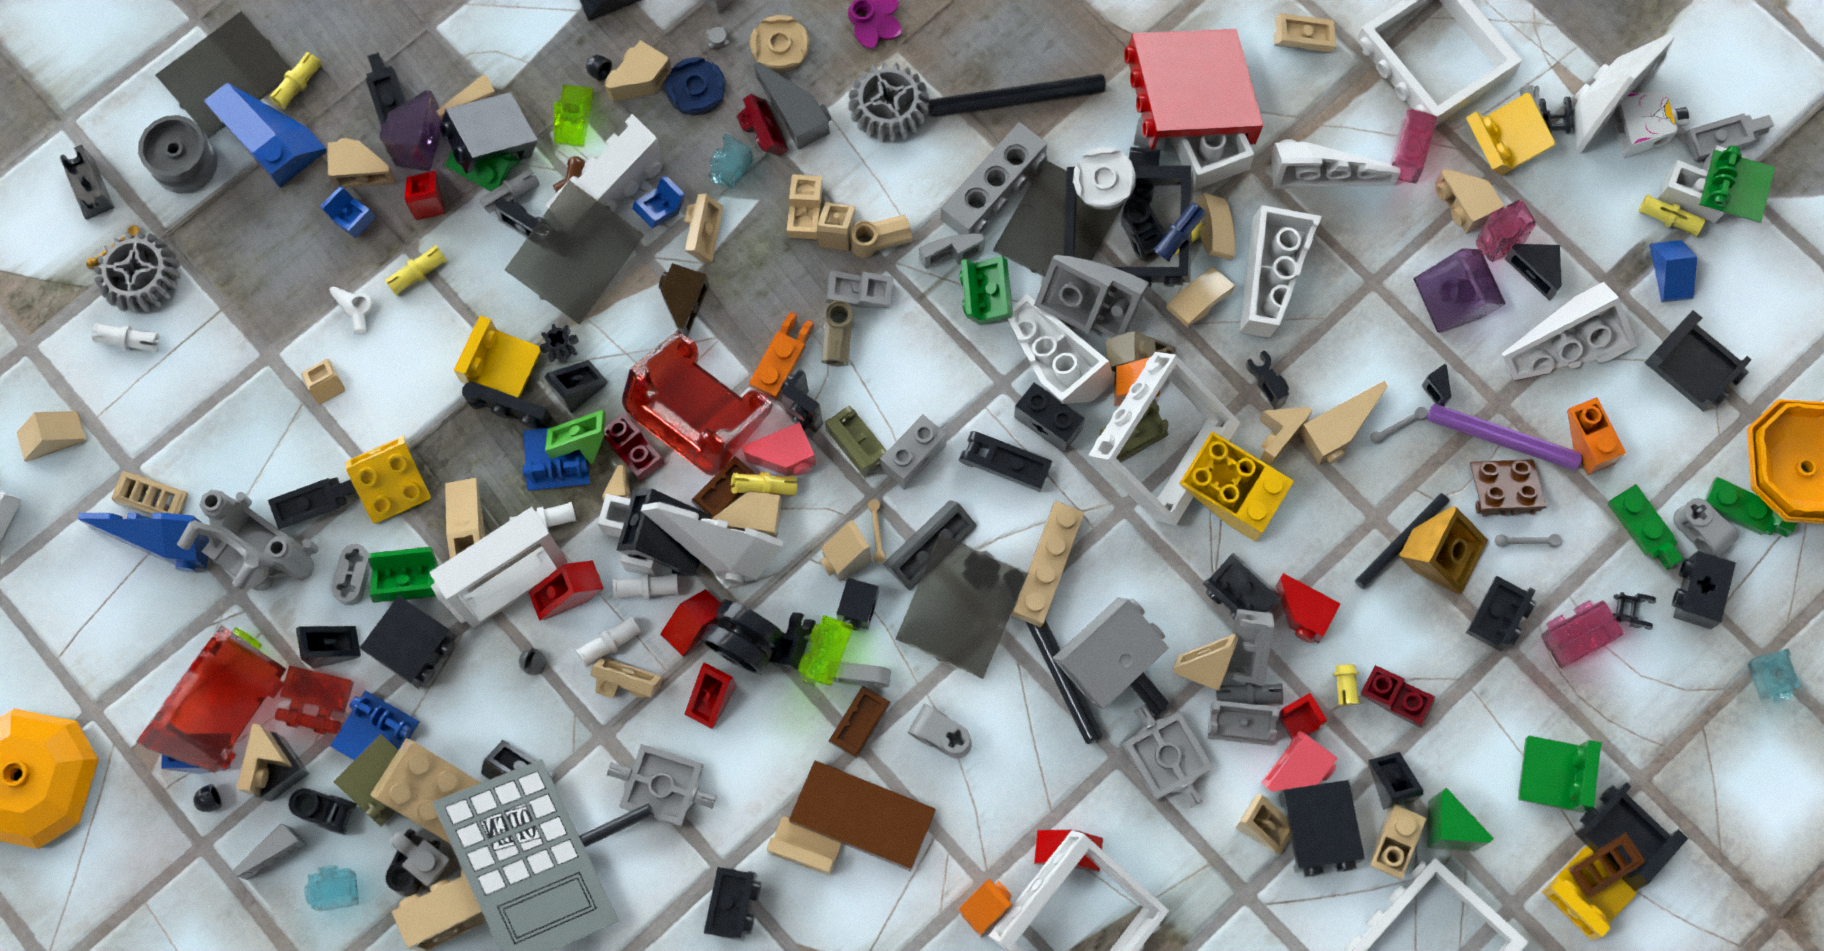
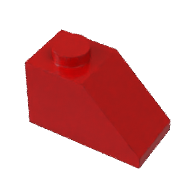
[528,560,604,621]
[1276,573,1341,644]

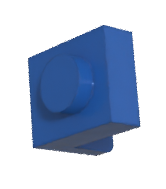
[632,176,685,229]
[321,186,376,238]

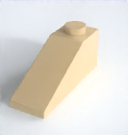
[1299,381,1388,465]

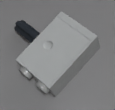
[1053,597,1169,715]

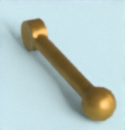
[86,225,141,269]

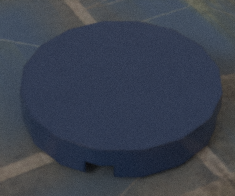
[665,57,726,116]

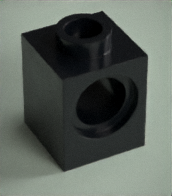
[836,578,879,631]

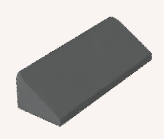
[883,500,977,590]

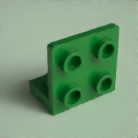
[1518,736,1602,813]

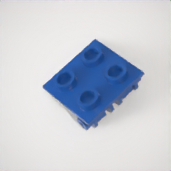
[523,428,590,491]
[330,690,420,760]

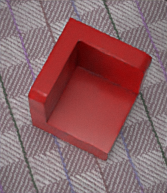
[1278,693,1327,740]

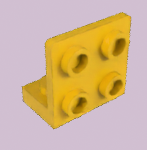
[1466,93,1556,175]
[454,315,542,398]
[345,435,431,524]
[1541,846,1636,941]

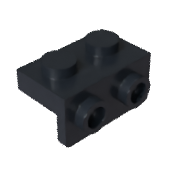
[781,369,823,433]
[1203,553,1282,620]
[1466,576,1536,652]
[703,867,762,942]

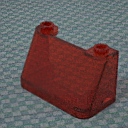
[622,330,773,476]
[136,625,287,773]

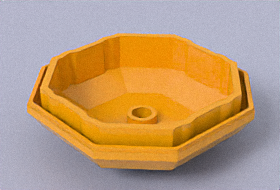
[1747,399,1824,524]
[0,708,99,849]

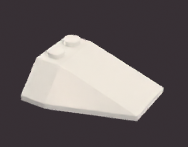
[1572,34,1674,154]

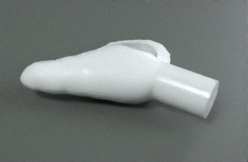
[330,287,373,334]

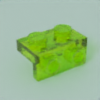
[798,615,853,687]

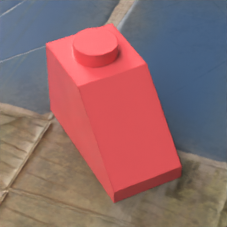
[742,422,816,476]
[1261,731,1338,792]

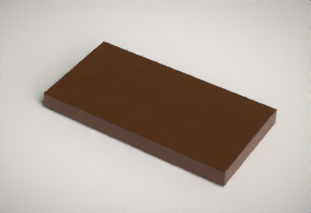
[789,760,936,871]

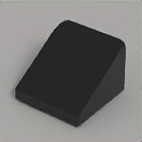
[1422,364,1451,407]

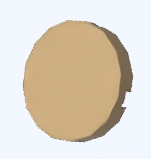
[750,15,810,73]

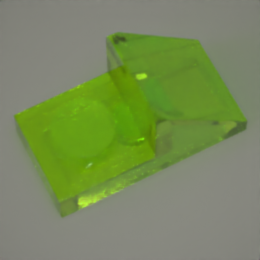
[554,84,594,147]

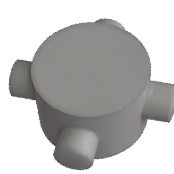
[706,26,730,49]

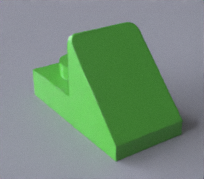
[545,410,606,464]

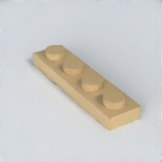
[1011,500,1084,628]

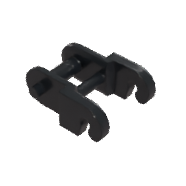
[1539,97,1573,134]
[1611,592,1656,630]

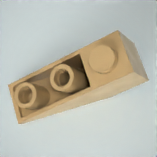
[445,478,485,559]

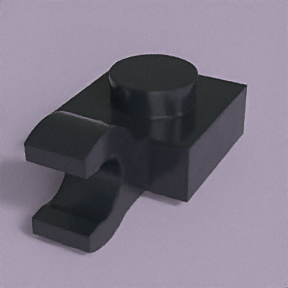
[1246,351,1289,410]
[769,612,816,670]

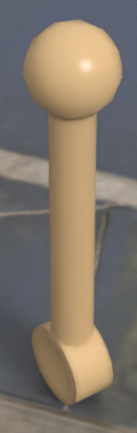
[868,499,886,563]

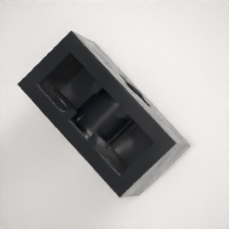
[1014,382,1085,453]
[1672,551,1736,629]

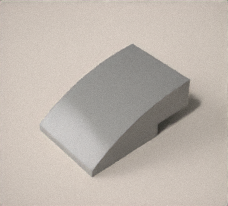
[1034,255,1149,337]

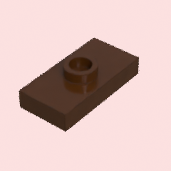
[692,456,757,519]
[829,685,891,759]

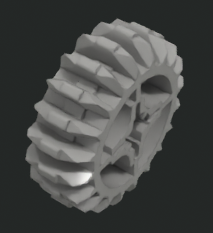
[848,62,929,142]
[94,231,181,314]

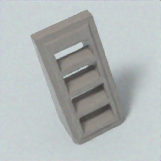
[233,824,306,880]

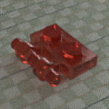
[275,665,354,735]

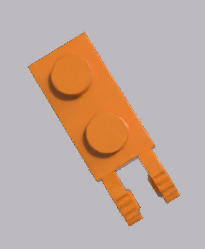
[748,312,814,400]

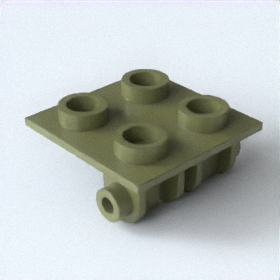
[333,734,398,827]

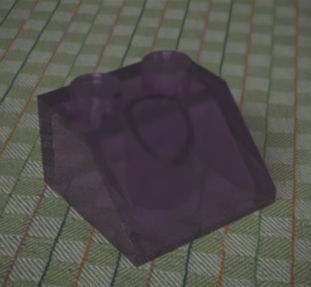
[380,90,441,172]
[1413,248,1506,333]

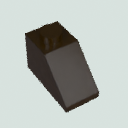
[659,263,709,340]

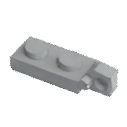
[1684,113,1774,162]

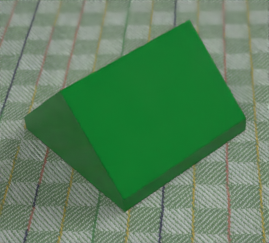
[1427,787,1494,851]

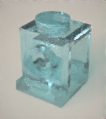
[708,134,753,189]
[1747,648,1800,702]

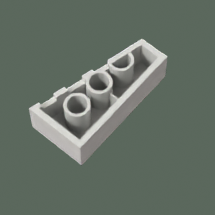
[545,114,664,240]
[1239,205,1322,338]

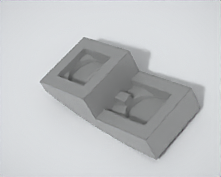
[919,234,985,269]
[825,270,893,308]

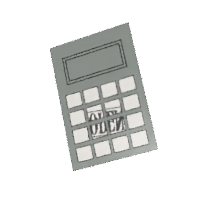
[432,759,620,951]

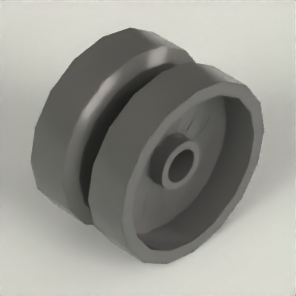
[138,115,217,193]

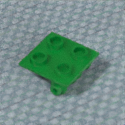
[1699,145,1775,223]

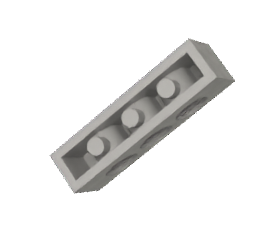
[941,122,1047,234]

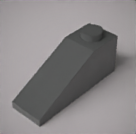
[754,62,832,150]

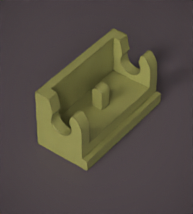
[1099,399,1169,463]
[825,406,887,478]

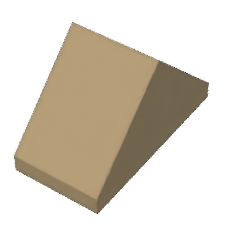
[816,202,856,251]
[16,411,87,462]
[1173,633,1239,691]
[1236,794,1291,855]

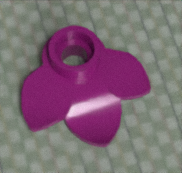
[848,0,902,49]

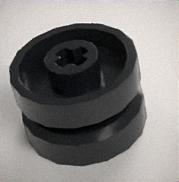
[700,599,784,675]

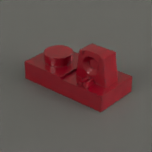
[736,94,789,156]

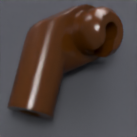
[552,156,586,193]

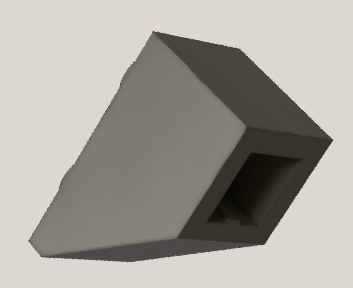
[1106,331,1175,372]

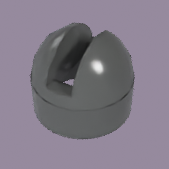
[519,648,546,675]

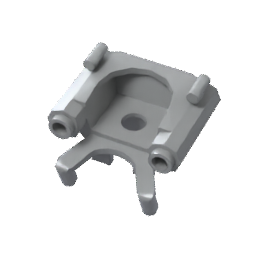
[177,489,319,591]

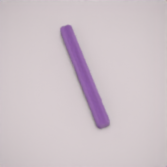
[1427,404,1582,470]

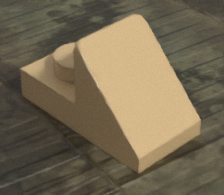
[1260,407,1313,466]
[237,723,292,796]

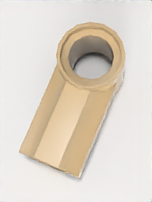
[850,215,912,258]

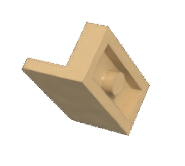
[766,816,842,876]

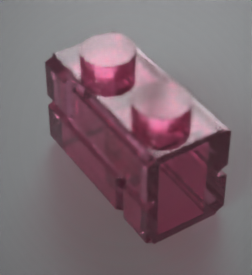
[1390,109,1437,184]
[1476,200,1536,262]
[1541,600,1623,669]

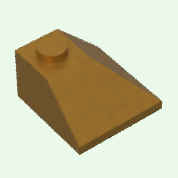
[1399,506,1488,594]

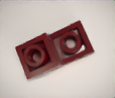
[603,412,665,482]
[1361,665,1436,728]

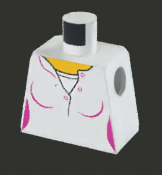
[1612,92,1689,158]

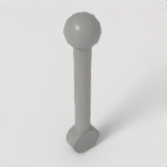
[1370,407,1428,444]
[1494,534,1562,547]

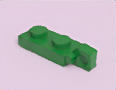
[1705,477,1798,538]
[1608,484,1683,570]

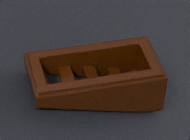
[1568,832,1646,899]

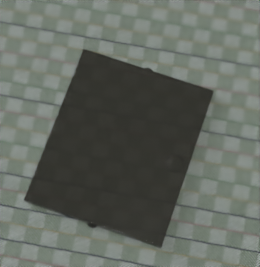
[155,11,292,138]
[993,160,1125,277]
[504,180,645,325]
[895,534,1029,679]

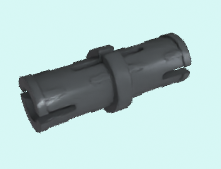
[1216,682,1283,705]

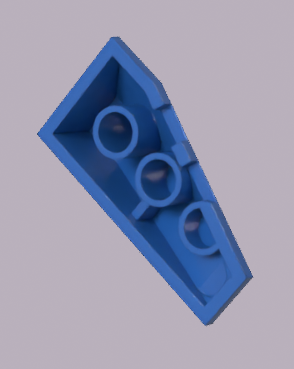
[204,83,327,188]
[78,513,210,572]

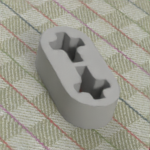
[332,544,371,605]
[828,662,891,688]

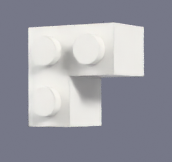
[1658,145,1746,223]
[598,494,660,577]

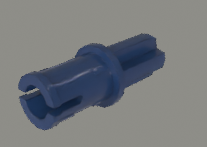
[1153,202,1206,262]

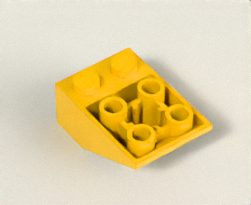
[1179,431,1294,542]

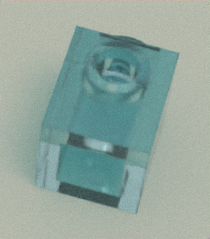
[304,865,359,911]

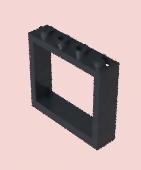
[1064,165,1193,287]

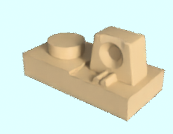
[1274,13,1336,53]
[684,194,724,263]
[590,657,663,698]

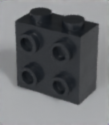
[360,595,457,689]

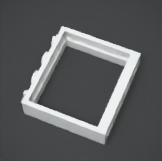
[1357,0,1522,130]
[1088,352,1240,526]
[429,507,569,629]
[989,830,1169,951]
[1344,858,1529,951]

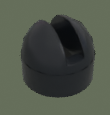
[586,54,612,81]
[193,784,222,812]

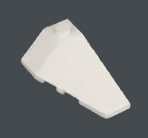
[1271,139,1400,189]
[1502,282,1637,380]
[1007,294,1115,404]
[641,502,783,585]

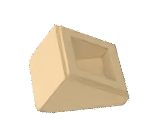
[301,358,345,404]
[602,465,630,500]

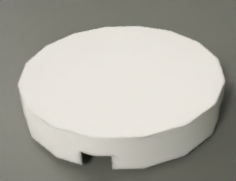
[1073,147,1136,210]

